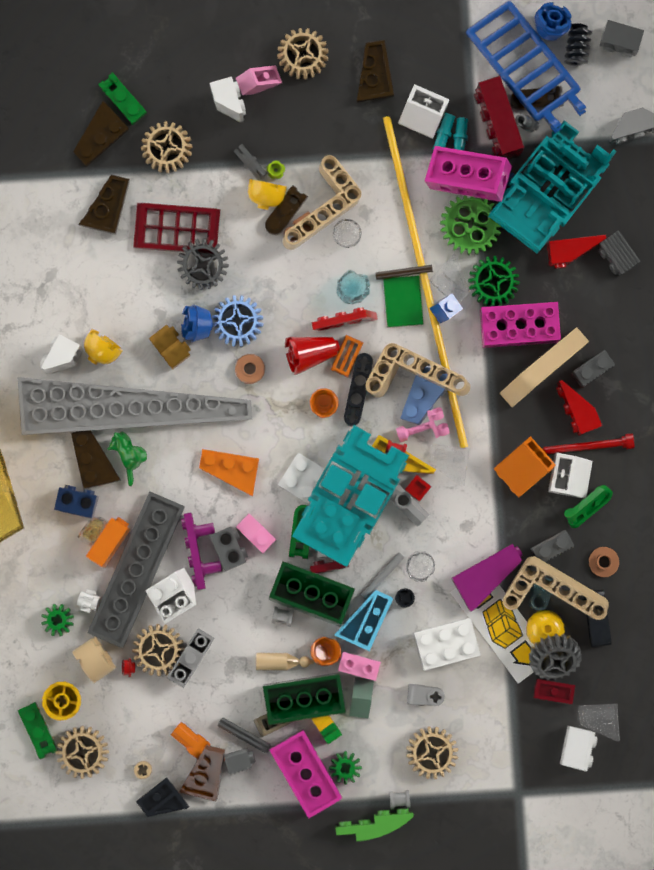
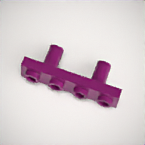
[181,512,222,590]

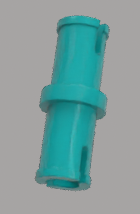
[432,113,456,150]
[453,117,469,151]

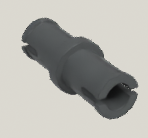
[515,114,539,132]
[234,144,267,181]

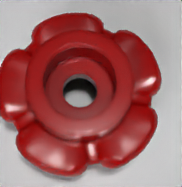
[122,658,135,677]

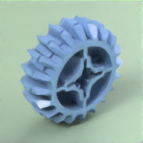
[212,295,264,347]

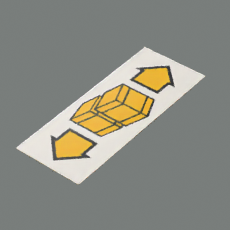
[450,585,535,684]

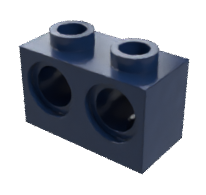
[54,485,99,519]

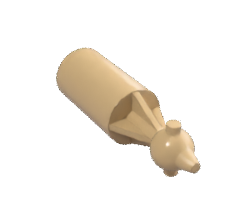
[256,653,314,671]

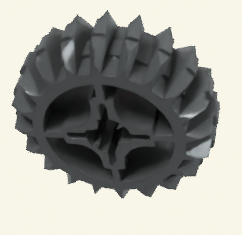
[177,238,229,290]
[529,633,582,680]

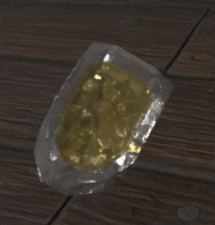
[78,517,107,547]

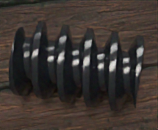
[564,23,592,66]

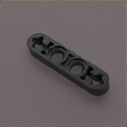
[344,353,373,426]

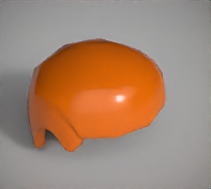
[310,388,339,418]
[310,637,342,666]

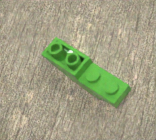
[336,808,413,841]

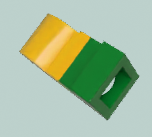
[311,715,342,745]

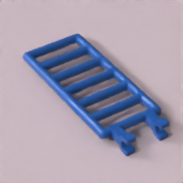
[466,1,586,134]

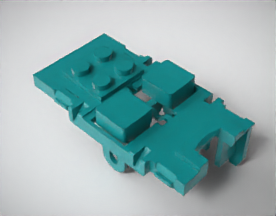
[488,120,617,254]
[292,425,409,567]

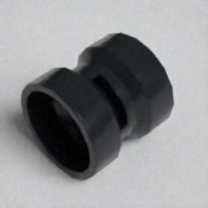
[395,588,415,608]

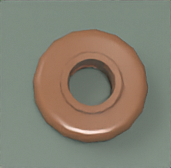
[235,354,265,384]
[589,547,619,577]

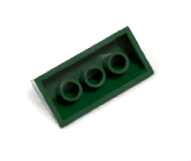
[268,561,355,627]
[263,672,346,725]

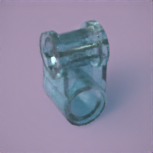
[529,577,553,611]

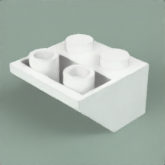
[210,76,246,122]
[398,84,449,139]
[40,334,84,374]
[548,453,592,499]
[145,568,196,624]
[560,726,597,771]

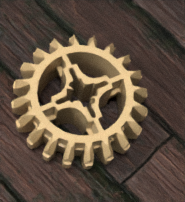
[278,28,328,79]
[141,121,192,173]
[132,624,185,676]
[56,726,109,779]
[406,726,459,779]

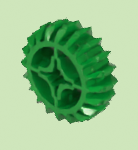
[468,256,520,306]

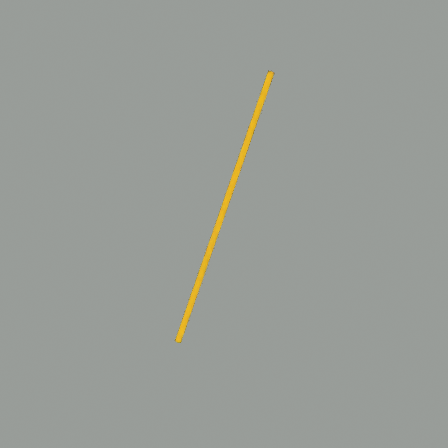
[383,116,468,448]

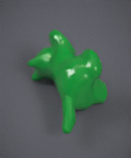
[107,431,147,487]

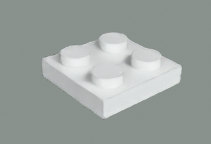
[278,453,328,505]

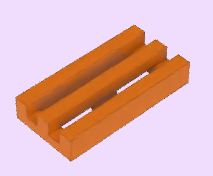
[331,335,364,378]

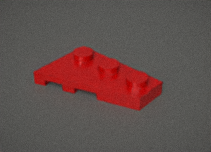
[312,307,378,331]

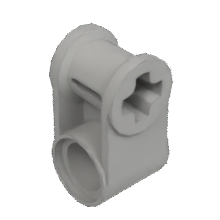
[407,684,444,706]

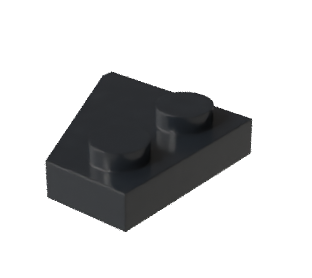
[136,777,190,817]

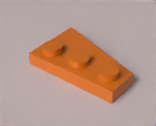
[199,449,259,497]

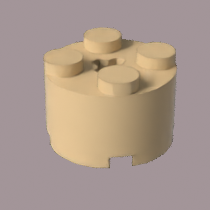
[72,636,116,683]

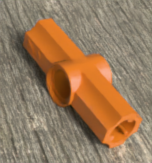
[170,722,225,762]

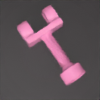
[396,407,450,442]

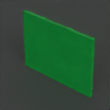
[383,276,423,327]

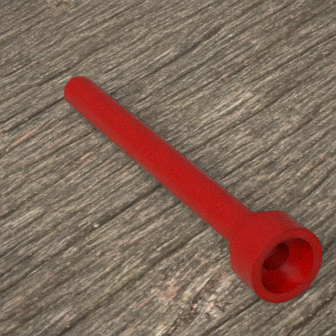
[542,433,635,454]

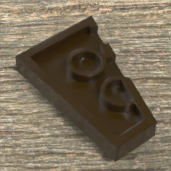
[357,40,394,103]
[73,101,129,167]
[78,174,130,235]
[71,430,121,489]

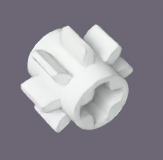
[77,589,100,613]

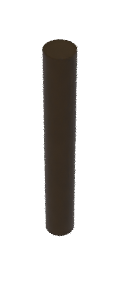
[375,265,433,280]

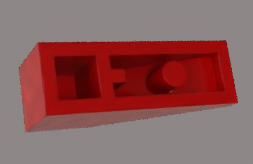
[547,235,606,269]

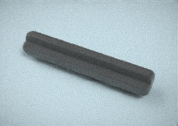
[218,718,271,753]

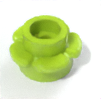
[267,161,285,179]

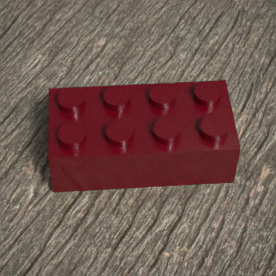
[474,76,524,159]

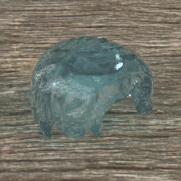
[336,270,370,305]

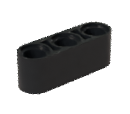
[584,589,611,647]

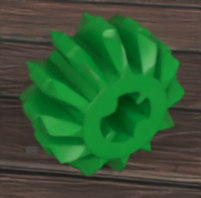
[41,604,74,636]
[329,751,362,785]

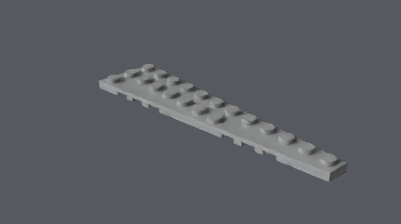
[17,377,252,435]

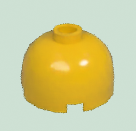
[248,179,287,210]
[84,329,123,365]
[526,610,565,645]
[42,682,81,721]

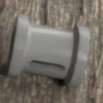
[272,606,294,627]
[389,790,410,809]

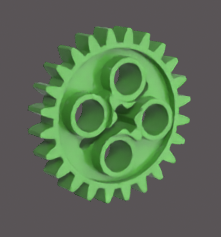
[440,195,501,256]

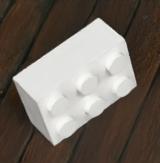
[413,618,481,671]

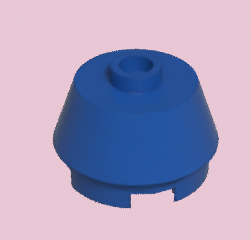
[535,2,571,41]
[181,304,213,342]

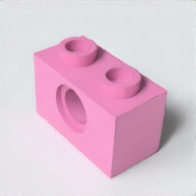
[338,652,381,681]

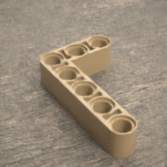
[283,155,362,250]
[500,327,589,407]
[366,343,471,398]
[503,557,609,620]

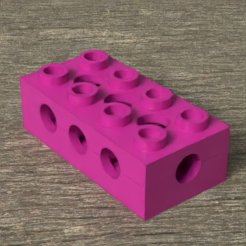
[425,146,512,202]
[480,302,561,348]
[270,729,343,818]

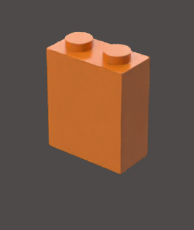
[494,436,556,497]
[86,517,131,568]

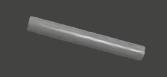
[361,553,404,600]

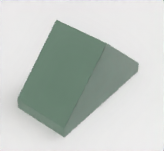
[349,677,374,719]

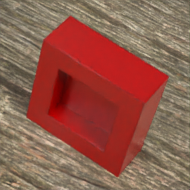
[405,475,432,502]

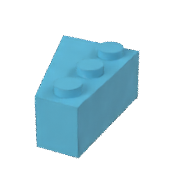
[334,590,393,651]

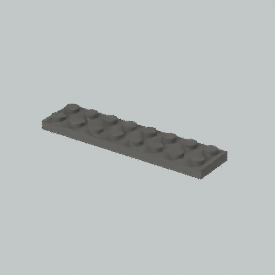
[88,491,185,648]

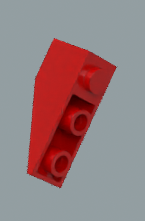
[556,380,602,436]

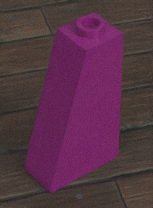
[451,544,523,612]

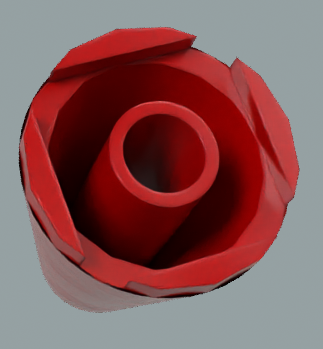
[285,337,340,375]

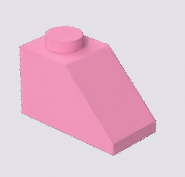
[236,65,283,95]
[236,514,276,554]

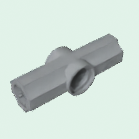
[377,484,429,527]

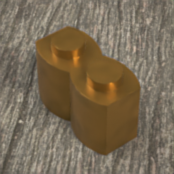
[149,325,191,370]

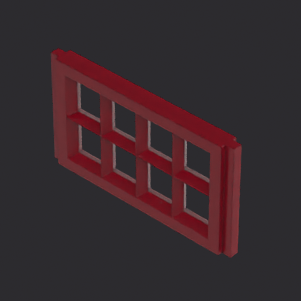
[133,203,220,255]

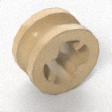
[134,761,152,779]

